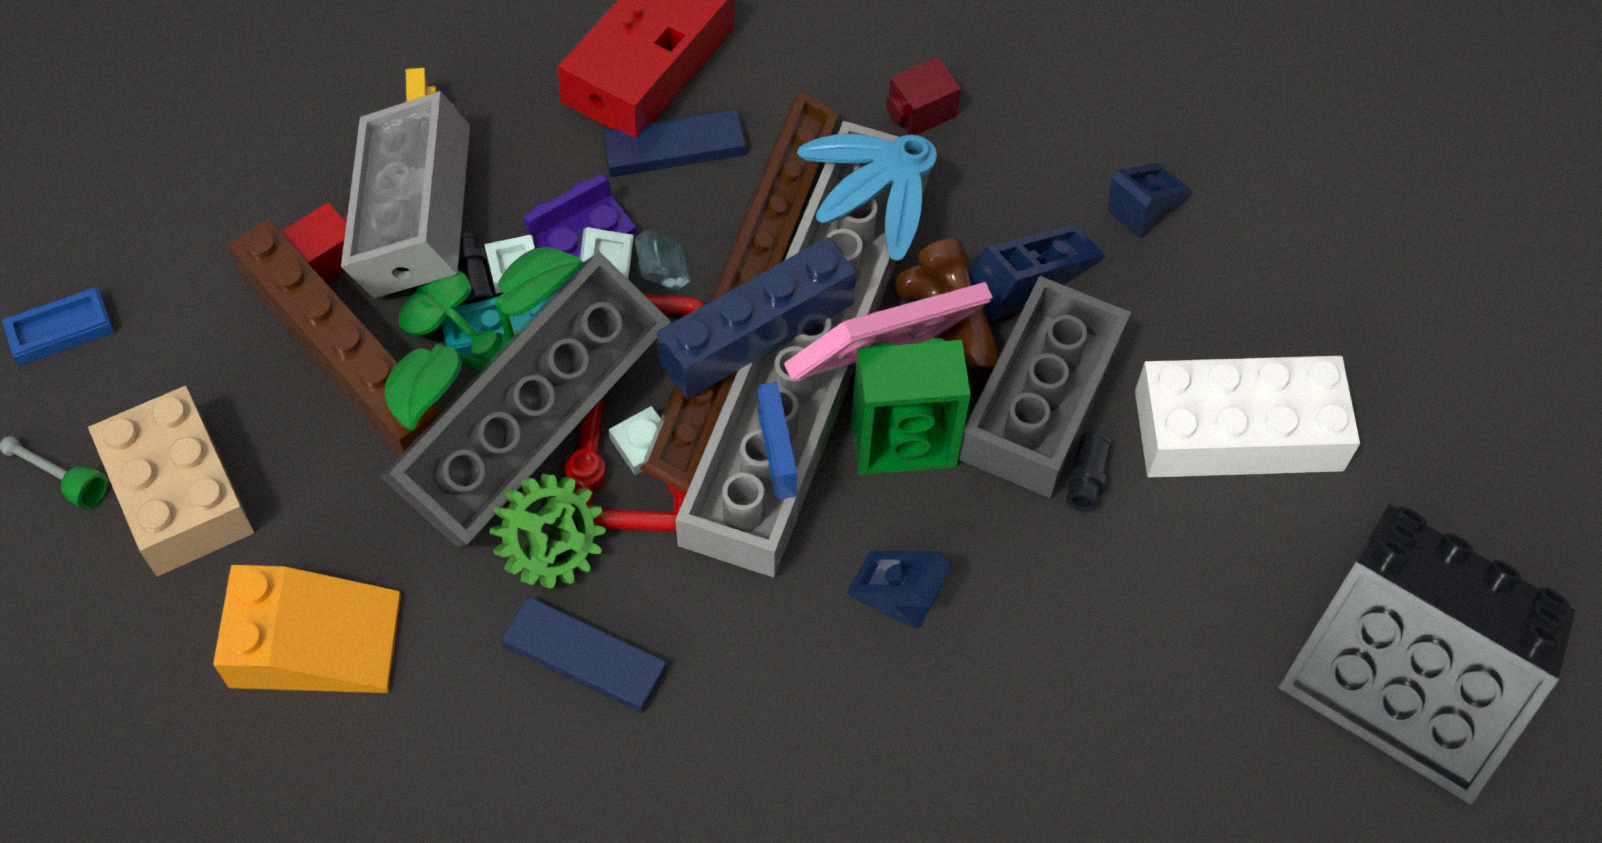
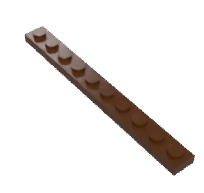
[640,90,839,493]

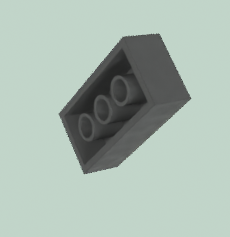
[958,276,1131,498]

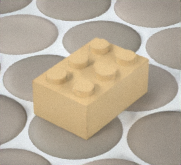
[88,385,254,577]

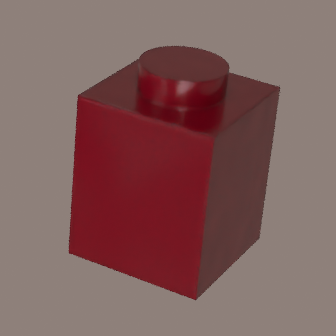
[886,57,961,135]

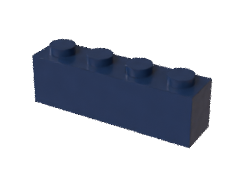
[657,237,857,399]

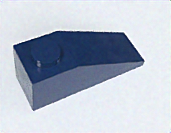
[970,223,1104,321]

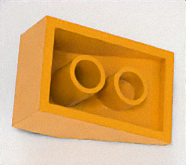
[213,565,401,693]

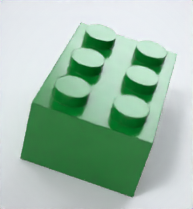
[851,338,971,475]

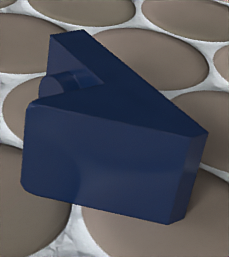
[1108,163,1192,238]
[847,551,953,628]

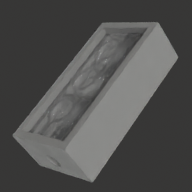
[341,91,470,298]

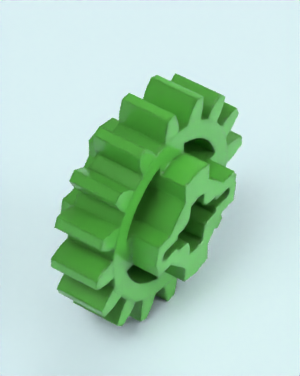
[490,474,605,588]

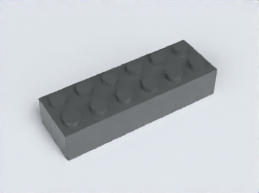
[380,251,671,546]

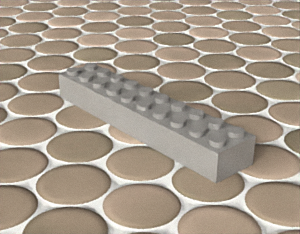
[676,121,930,578]

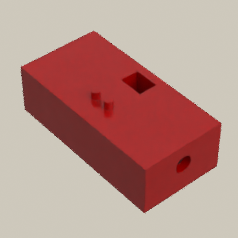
[558,0,735,138]

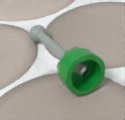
[0,436,109,510]

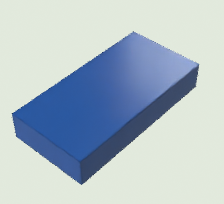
[1,286,115,366]
[757,382,797,500]

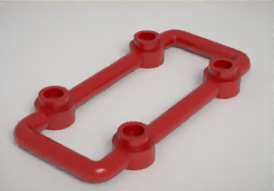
[565,294,705,532]

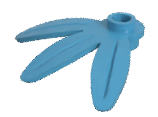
[797,134,937,260]

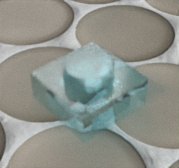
[634,229,690,291]

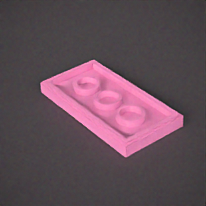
[784,282,993,380]

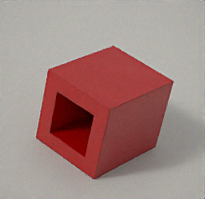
[280,202,348,283]

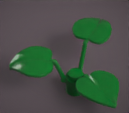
[385,247,585,431]

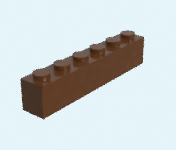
[227,218,441,457]

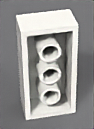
[1135,356,1360,477]

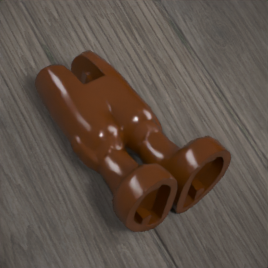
[892,238,999,389]

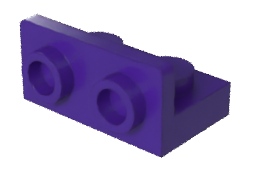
[523,174,637,258]

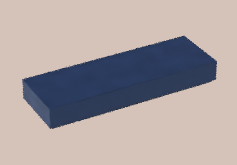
[602,109,746,177]
[501,596,667,713]

